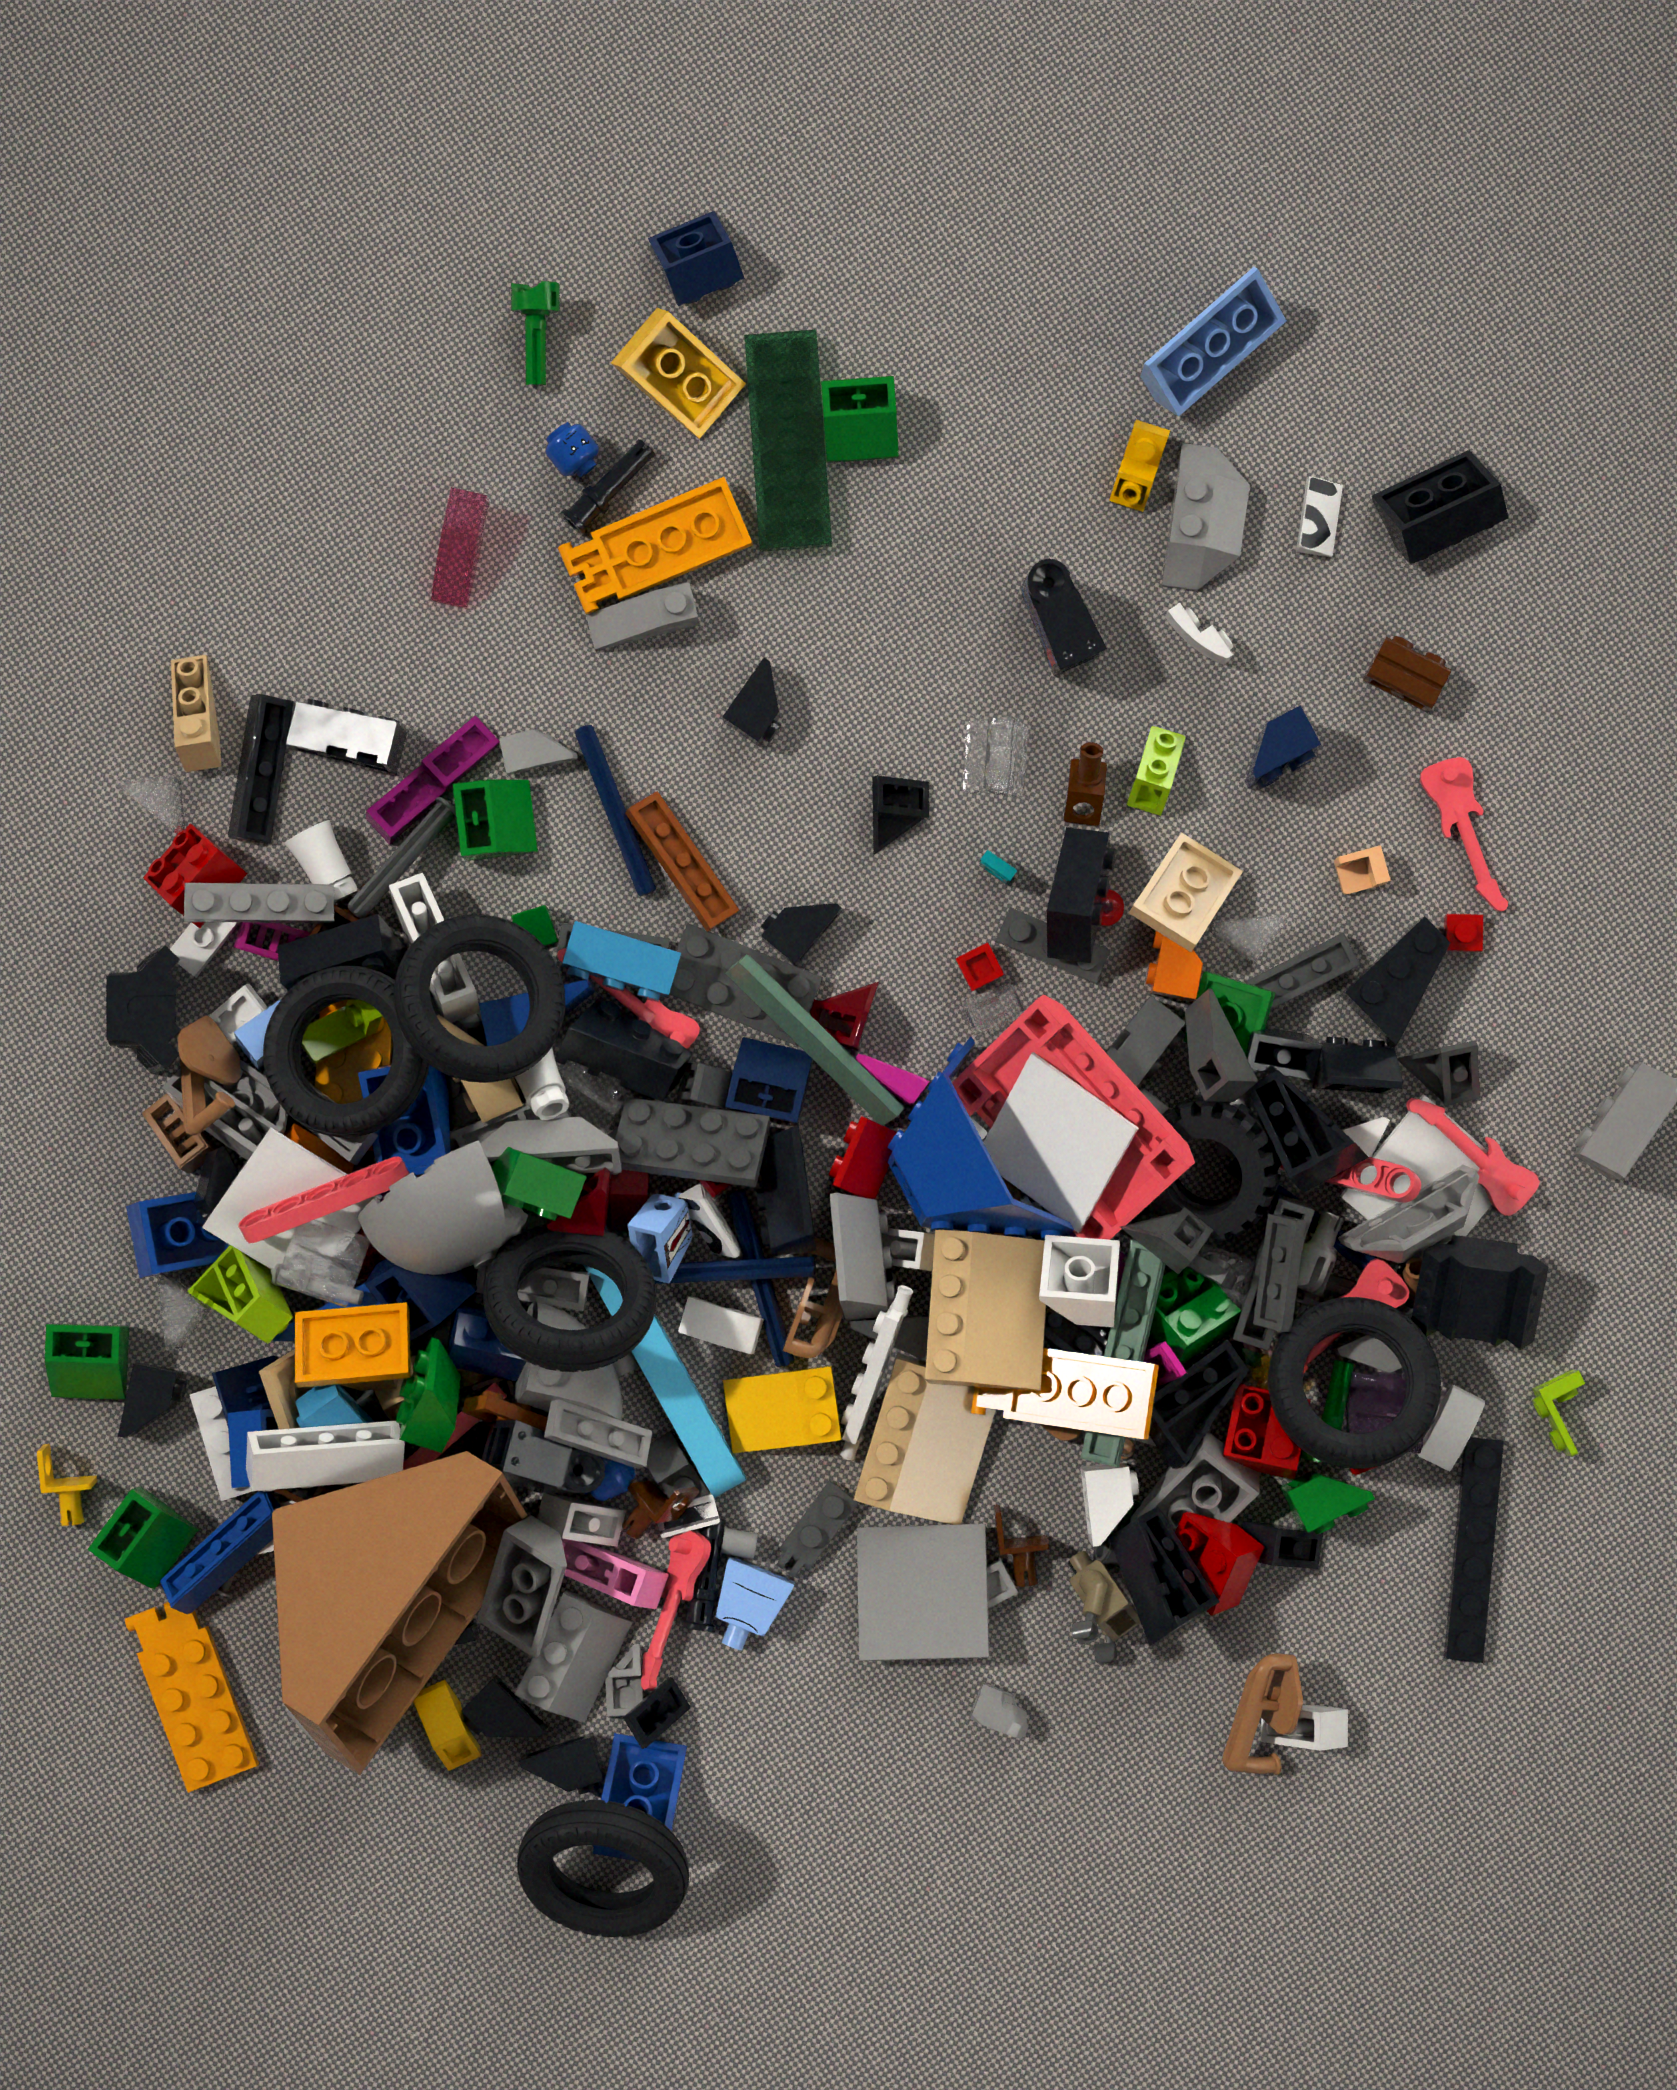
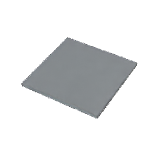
[857,1524,989,1661]

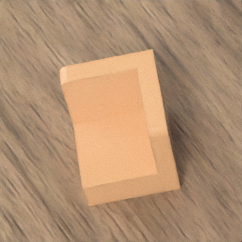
[1334,845,1391,895]

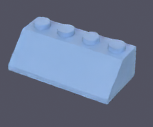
[1140,267,1287,417]

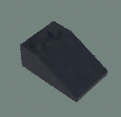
[1313,1037,1403,1094]

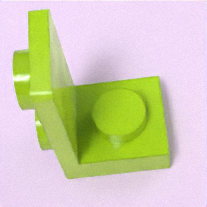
[1126,726,1186,816]
[301,1000,382,1063]
[1532,1369,1585,1457]

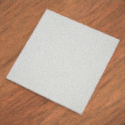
[983,1052,1139,1233]
[1340,1095,1492,1259]
[202,1127,382,1294]

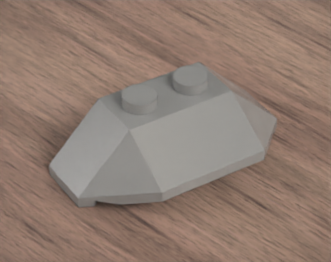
[1161,443,1250,591]
[162,1060,288,1160]
[480,1117,622,1180]
[1338,1165,1479,1263]

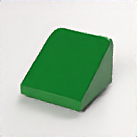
[511,905,558,946]

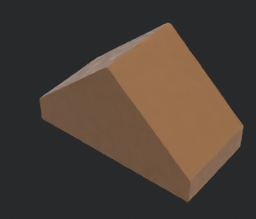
[272,1451,528,1775]

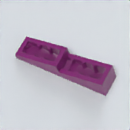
[365,715,500,845]

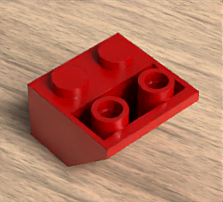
[143,823,248,929]
[829,1116,897,1199]
[1223,1384,1311,1480]
[1175,1512,1264,1616]

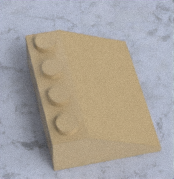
[925,1230,1046,1391]
[853,1353,996,1525]

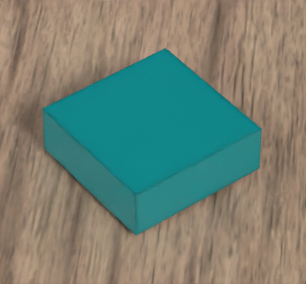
[979,849,1017,885]

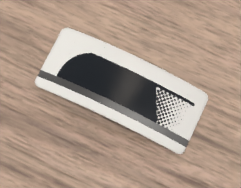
[657,1494,720,1538]

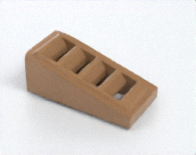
[142,1093,215,1174]

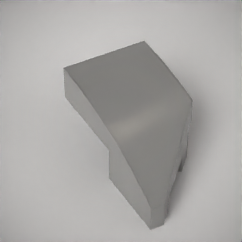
[499,730,578,774]

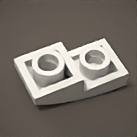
[1165,603,1233,665]
[678,1297,764,1354]
[1416,1384,1485,1472]

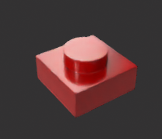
[1444,914,1484,952]
[955,942,1004,992]

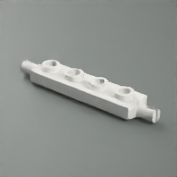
[840,1285,913,1460]

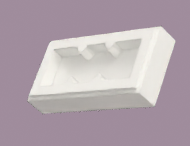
[170,922,241,978]
[209,984,268,1046]

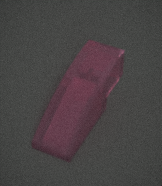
[431,487,490,609]

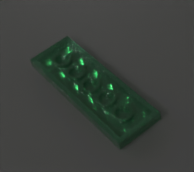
[744,329,832,552]

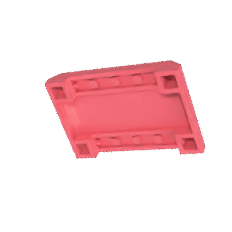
[952,994,1195,1240]

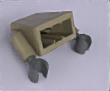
[1068,1551,1141,1664]

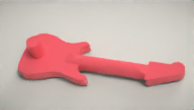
[1420,757,1508,912]
[557,948,700,1049]
[1406,1098,1540,1216]
[1303,1258,1410,1374]
[641,1530,711,1691]

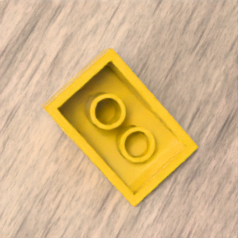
[611,308,746,439]
[723,1365,842,1453]

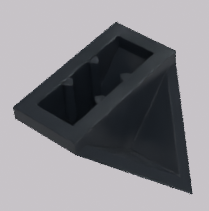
[872,775,929,855]

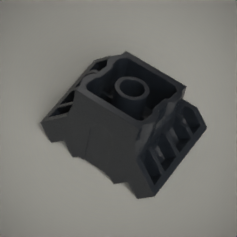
[106,945,181,1074]
[1411,1235,1549,1350]

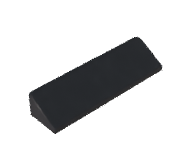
[228,694,294,844]

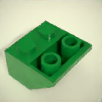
[821,376,899,463]
[452,779,538,861]
[491,1147,586,1221]
[1150,1267,1241,1364]
[44,1323,129,1399]
[396,1337,461,1453]
[1279,1471,1375,1535]
[87,1486,200,1590]

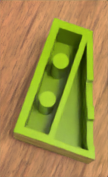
[187,1245,293,1344]

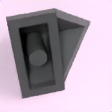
[1397,1040,1480,1106]
[1120,1207,1213,1274]

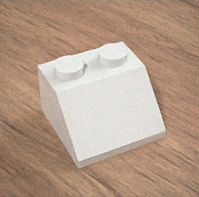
[1039,1235,1120,1328]
[1080,1462,1139,1547]

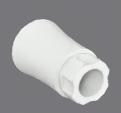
[284,820,358,904]
[515,1048,569,1120]

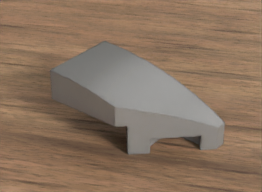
[605,1644,644,1718]

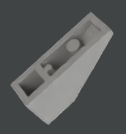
[586,582,700,651]

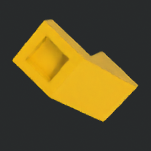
[1109,419,1170,512]
[413,1679,482,1771]

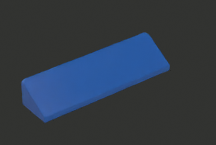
[160,1491,281,1614]

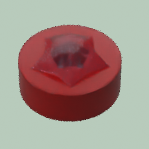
[1100,889,1124,927]

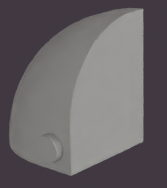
[357,1140,506,1275]
[511,1301,623,1421]

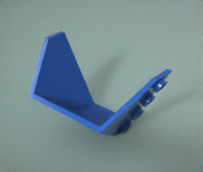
[887,1036,1074,1241]

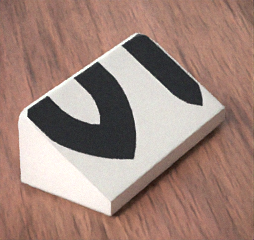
[1296,476,1343,557]
[678,1183,740,1258]

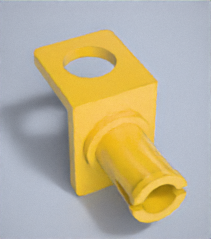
[37,1444,97,1526]

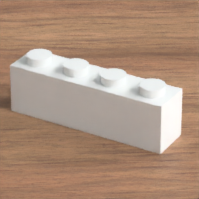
[389,873,480,1023]
[246,1421,405,1492]

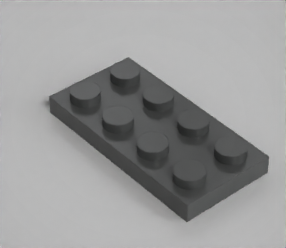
[669,923,823,1046]
[615,1098,771,1187]

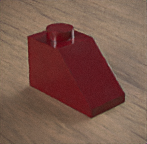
[610,1169,650,1232]

